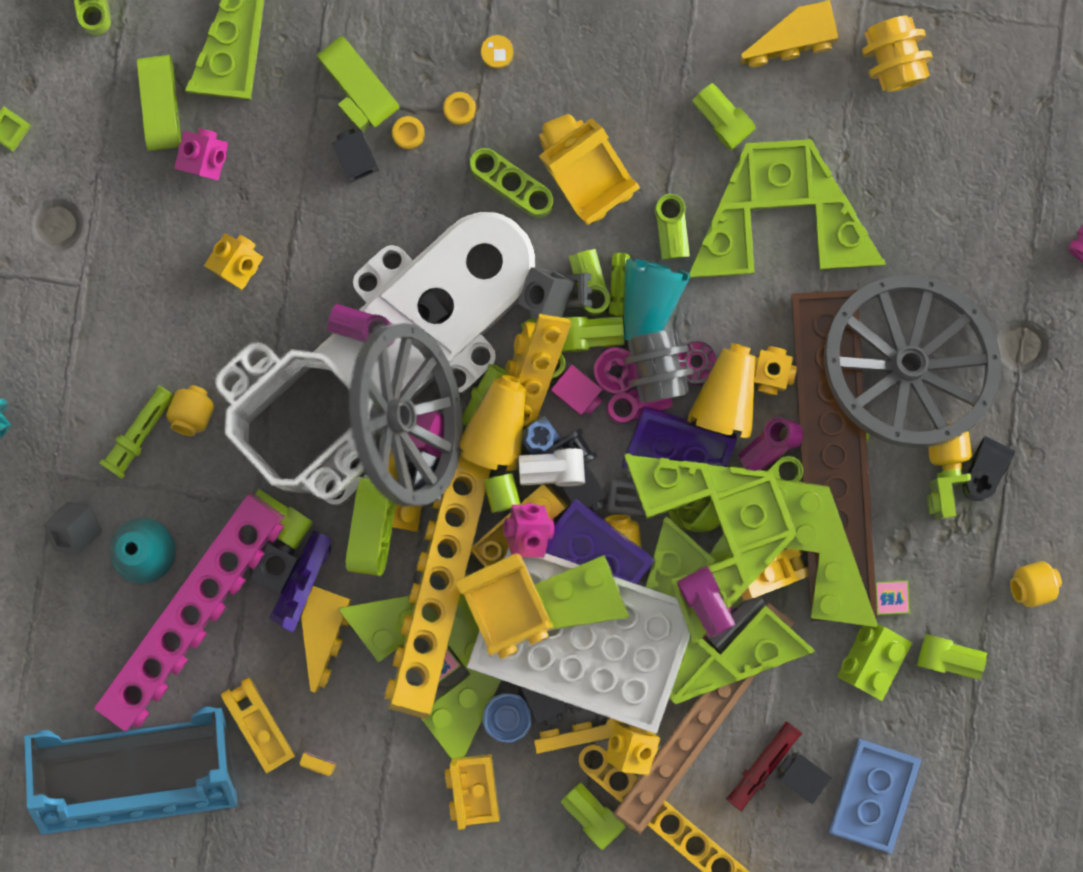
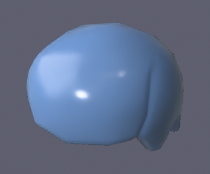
[482,693,532,743]

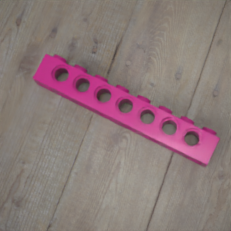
[94,493,285,732]

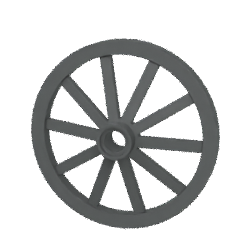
[824,275,1001,448]
[349,323,463,506]

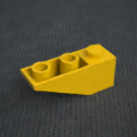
[740,0,838,68]
[471,484,569,568]
[301,586,352,693]

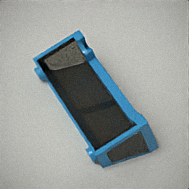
[24,707,237,835]

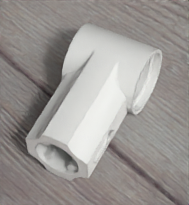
[519,449,585,487]

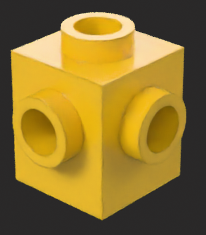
[204,233,264,290]
[754,346,797,395]
[605,722,660,775]

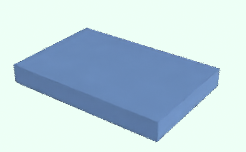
[828,738,922,854]

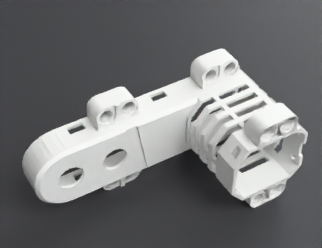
[216,212,535,506]

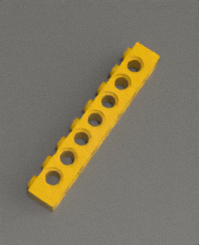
[384,451,491,719]

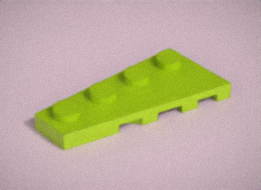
[534,555,630,629]

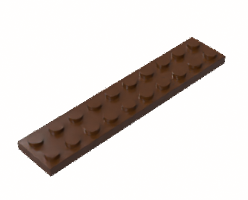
[791,290,878,622]

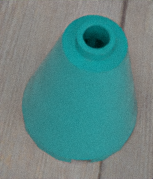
[624,258,690,347]
[110,518,176,584]

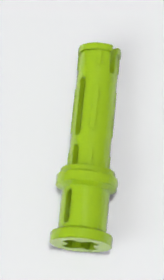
[99,385,174,480]

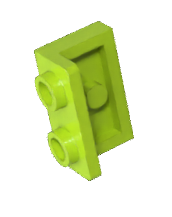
[926,469,971,520]
[837,624,912,701]

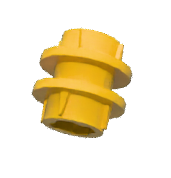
[862,16,933,92]

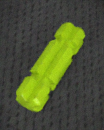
[609,253,630,317]

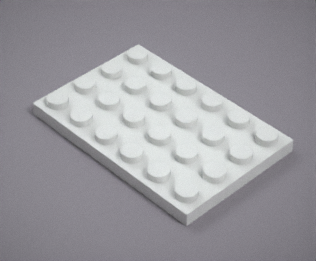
[467,548,690,734]

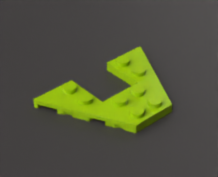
[689,139,886,279]
[624,454,797,645]
[709,479,877,627]
[646,516,815,704]
[338,588,501,759]

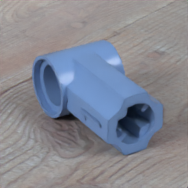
[522,416,561,455]

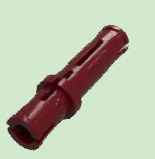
[725,721,802,812]

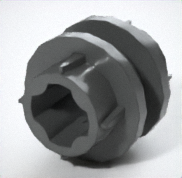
[623,329,694,403]

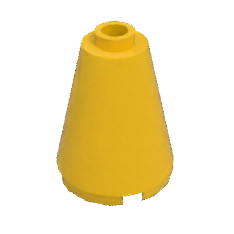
[687,343,755,438]
[459,375,526,471]

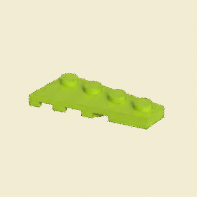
[185,0,265,101]

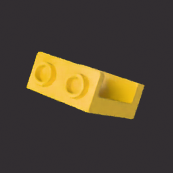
[539,118,640,225]
[456,553,554,660]

